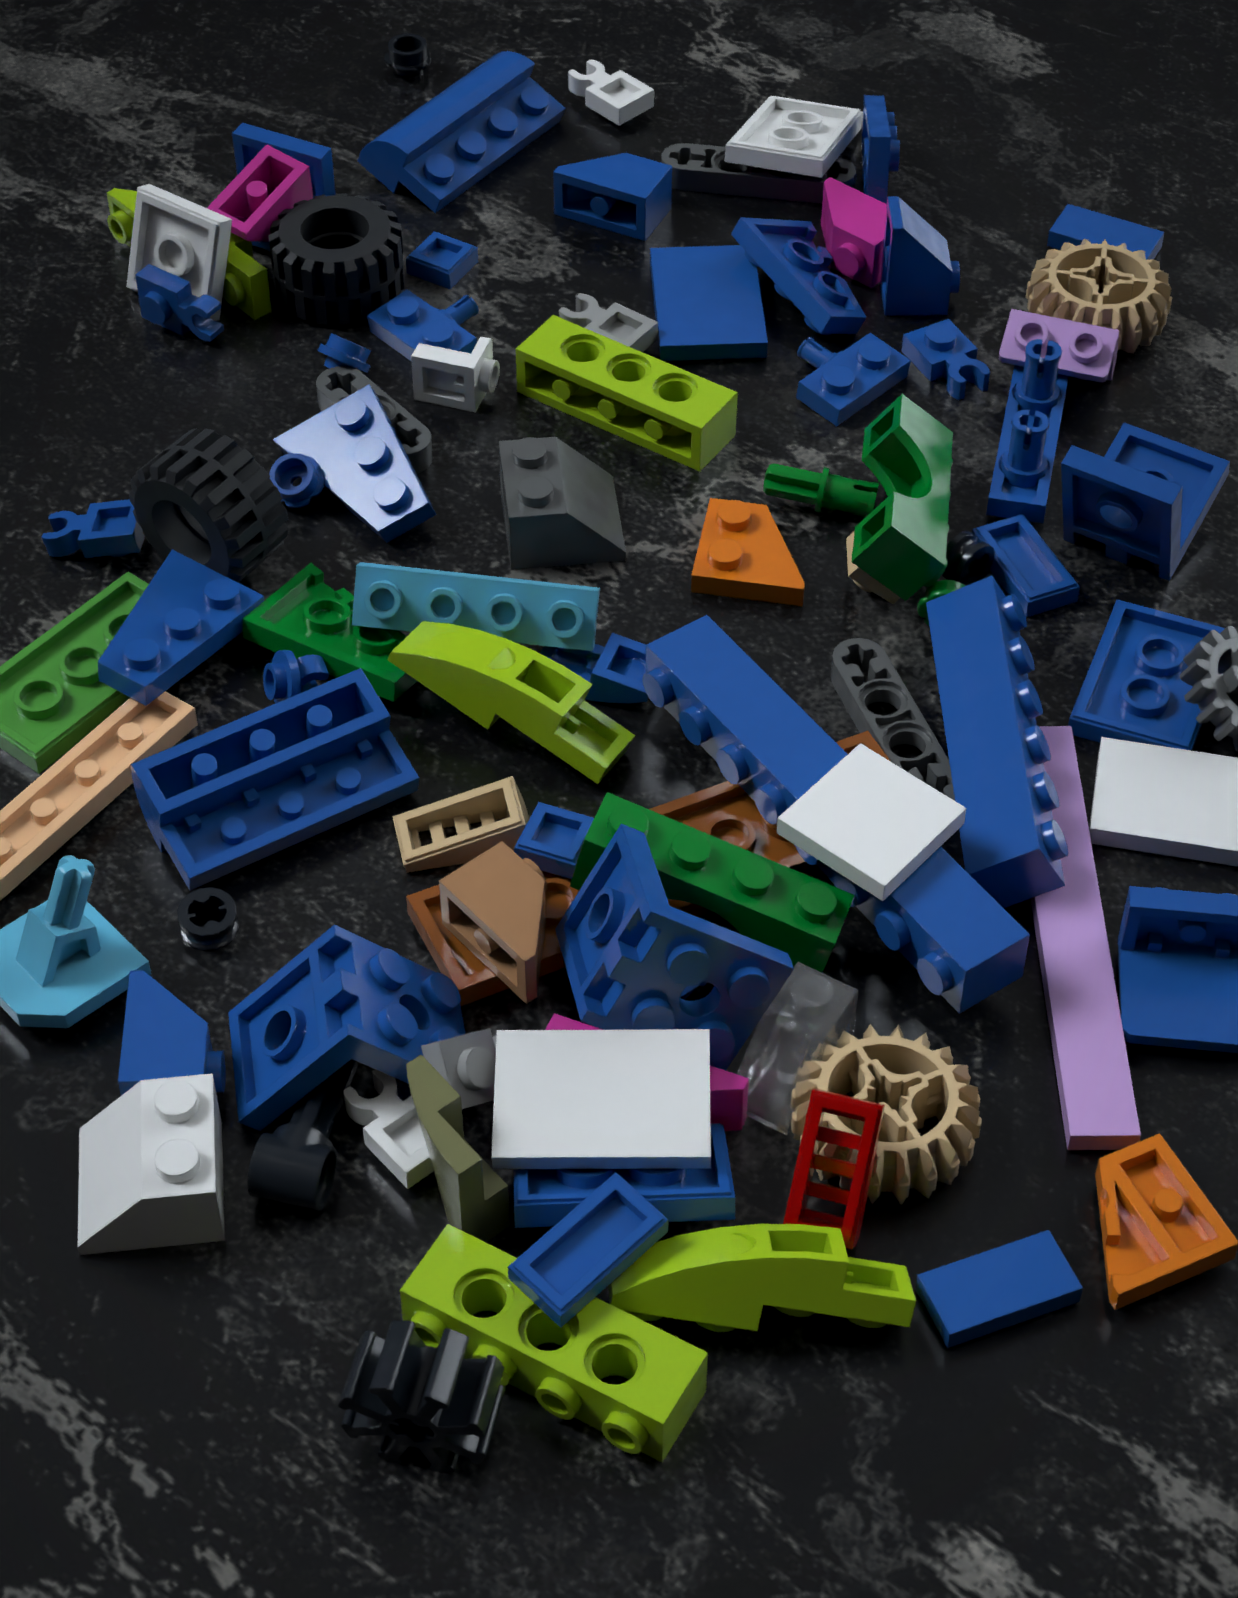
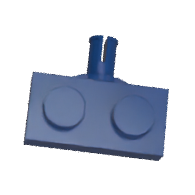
[367,289,479,362]
[796,333,911,427]

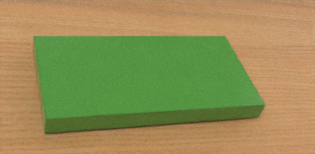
[0,572,149,774]

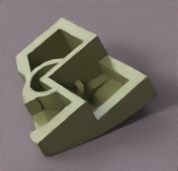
[406,1055,510,1242]

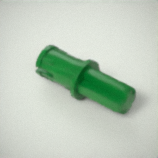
[763,463,879,517]

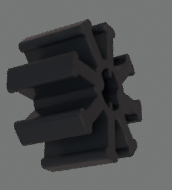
[338,1320,506,1472]

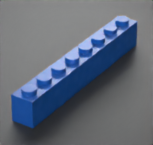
[643,615,1030,1014]

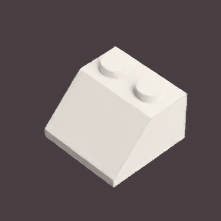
[78,1073,225,1255]

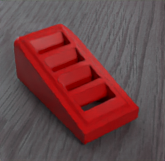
[783,1088,885,1249]

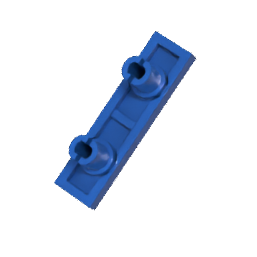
[986,339,1069,523]

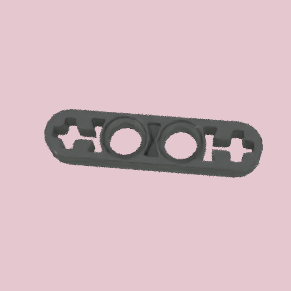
[661,143,856,204]
[830,638,955,801]

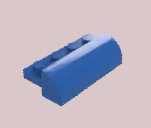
[357,51,566,213]
[131,668,419,891]

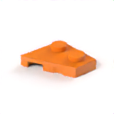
[691,498,805,606]
[1095,1133,1238,1310]

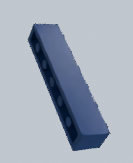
[926,575,1068,908]

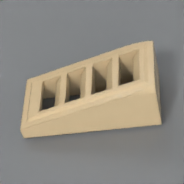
[392,776,529,873]

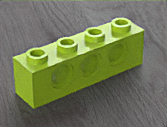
[516,315,738,472]
[400,1224,708,1462]

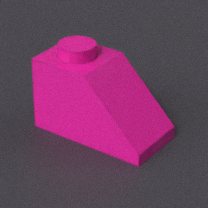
[207,144,313,242]
[821,177,887,288]

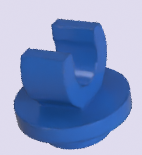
[263,650,329,704]

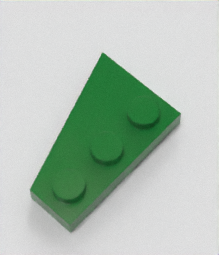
[242,563,417,702]

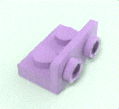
[999,309,1119,382]

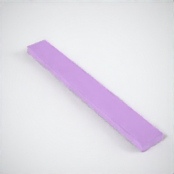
[1030,726,1141,1150]

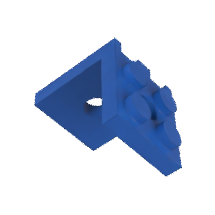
[1061,423,1230,581]
[555,824,794,1071]
[228,924,465,1131]

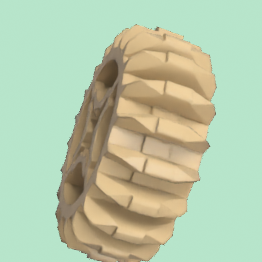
[1026,239,1172,353]
[791,1024,982,1205]

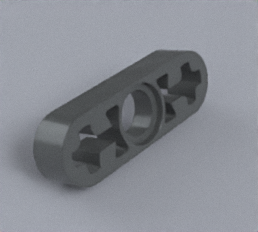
[316,366,433,474]

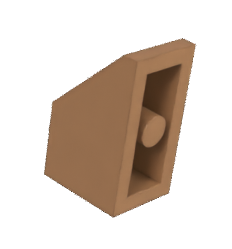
[439,841,547,1004]

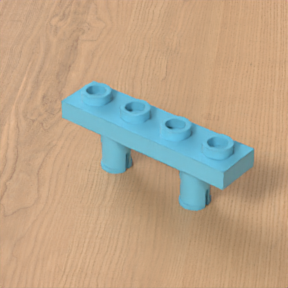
[352,562,600,651]

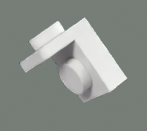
[411,337,500,412]

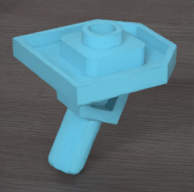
[0,855,151,1028]

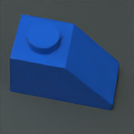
[553,153,672,241]
[880,196,960,316]
[118,970,226,1096]

